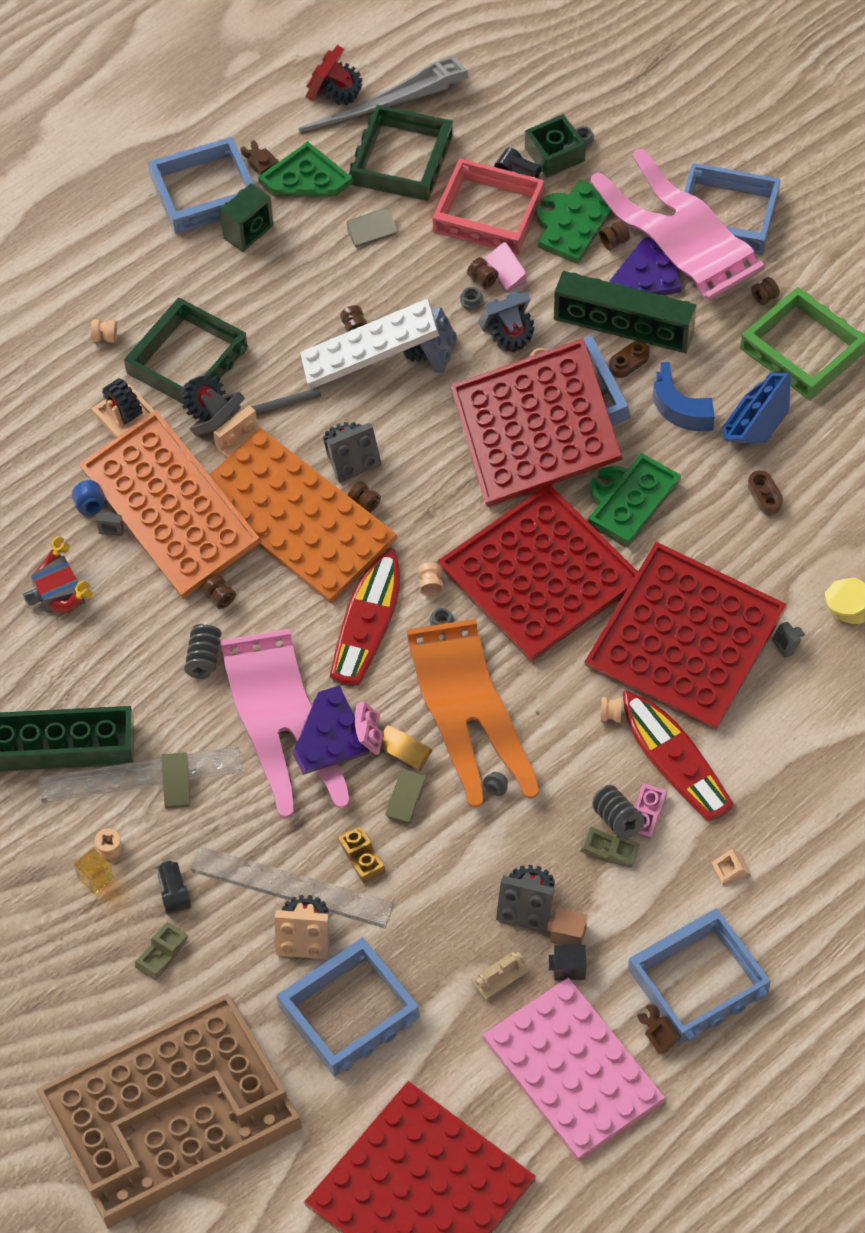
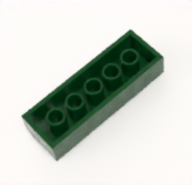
[554,271,697,354]
[0,706,134,771]

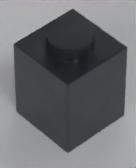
[549,945,586,980]

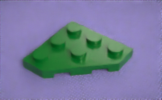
[258,141,353,196]

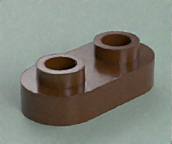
[609,341,650,378]
[748,470,783,514]

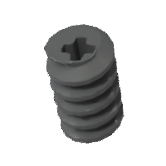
[184,624,222,679]
[592,785,644,838]

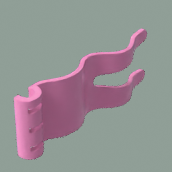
[591,149,765,302]
[221,629,349,818]

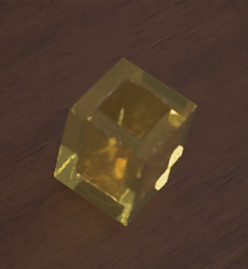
[74,848,114,894]

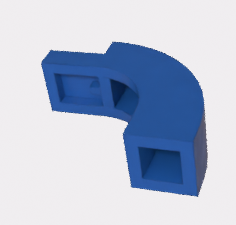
[652,362,715,431]

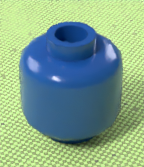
[72,480,105,515]

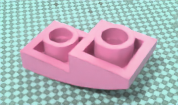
[355,702,384,755]
[634,783,668,838]

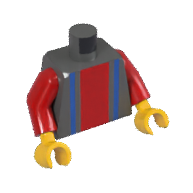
[22,536,93,613]

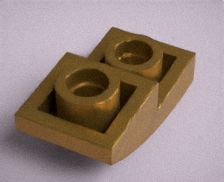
[380,725,433,771]
[338,826,386,883]

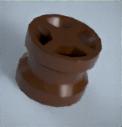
[751,277,780,305]

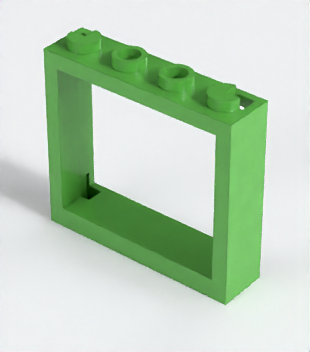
[740,287,865,401]

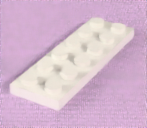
[300,299,439,389]

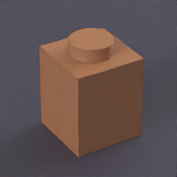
[547,908,587,945]

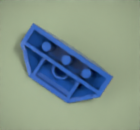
[722,373,791,443]

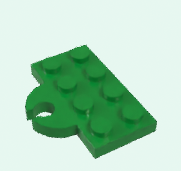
[536,179,612,264]
[588,453,681,546]

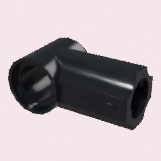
[494,147,542,179]
[156,861,192,915]

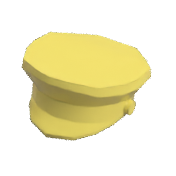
[824,578,865,625]

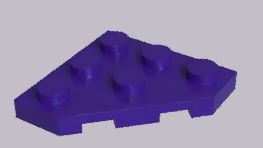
[609,237,682,295]
[293,685,370,775]

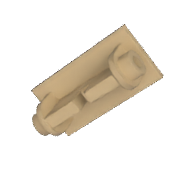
[471,951,529,1000]

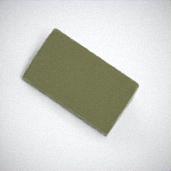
[347,208,397,247]

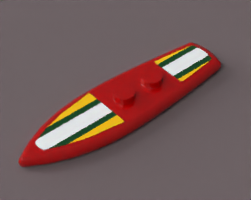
[330,548,400,685]
[623,690,733,821]

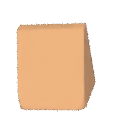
[711,849,750,885]

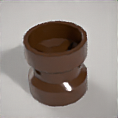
[599,220,630,250]
[467,257,499,289]
[340,305,368,332]
[348,481,381,513]
[202,575,236,609]

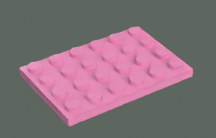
[483,977,665,1161]

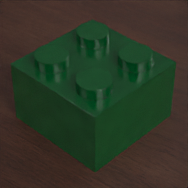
[525,114,586,178]
[220,183,274,252]

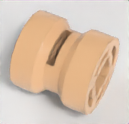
[91,319,117,343]
[418,563,444,596]

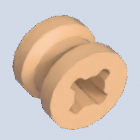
[601,697,622,723]
[95,828,122,861]

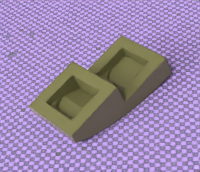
[162,752,190,808]
[385,769,427,824]
[580,826,640,867]
[135,922,188,980]

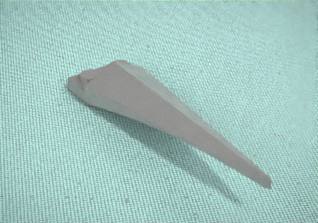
[299,56,469,133]

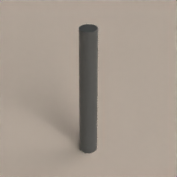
[252,387,321,415]

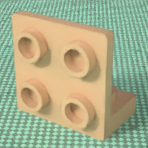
[213,405,260,458]

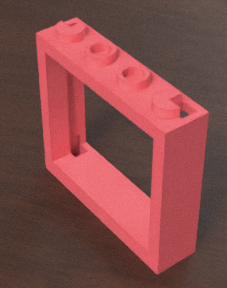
[432,158,544,255]

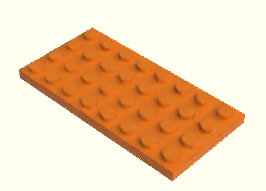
[79,410,262,599]
[209,427,398,603]

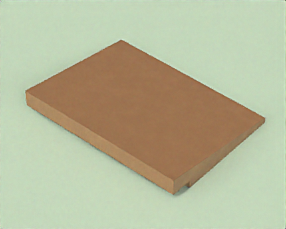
[36,993,302,1229]

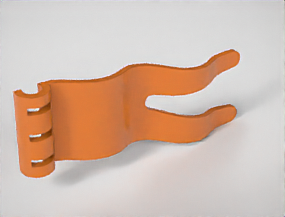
[407,619,539,808]

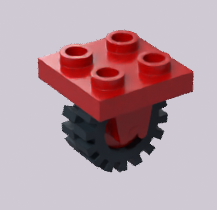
[305,44,363,106]

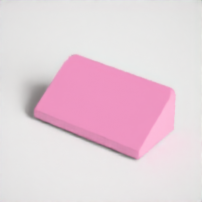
[485,242,527,292]

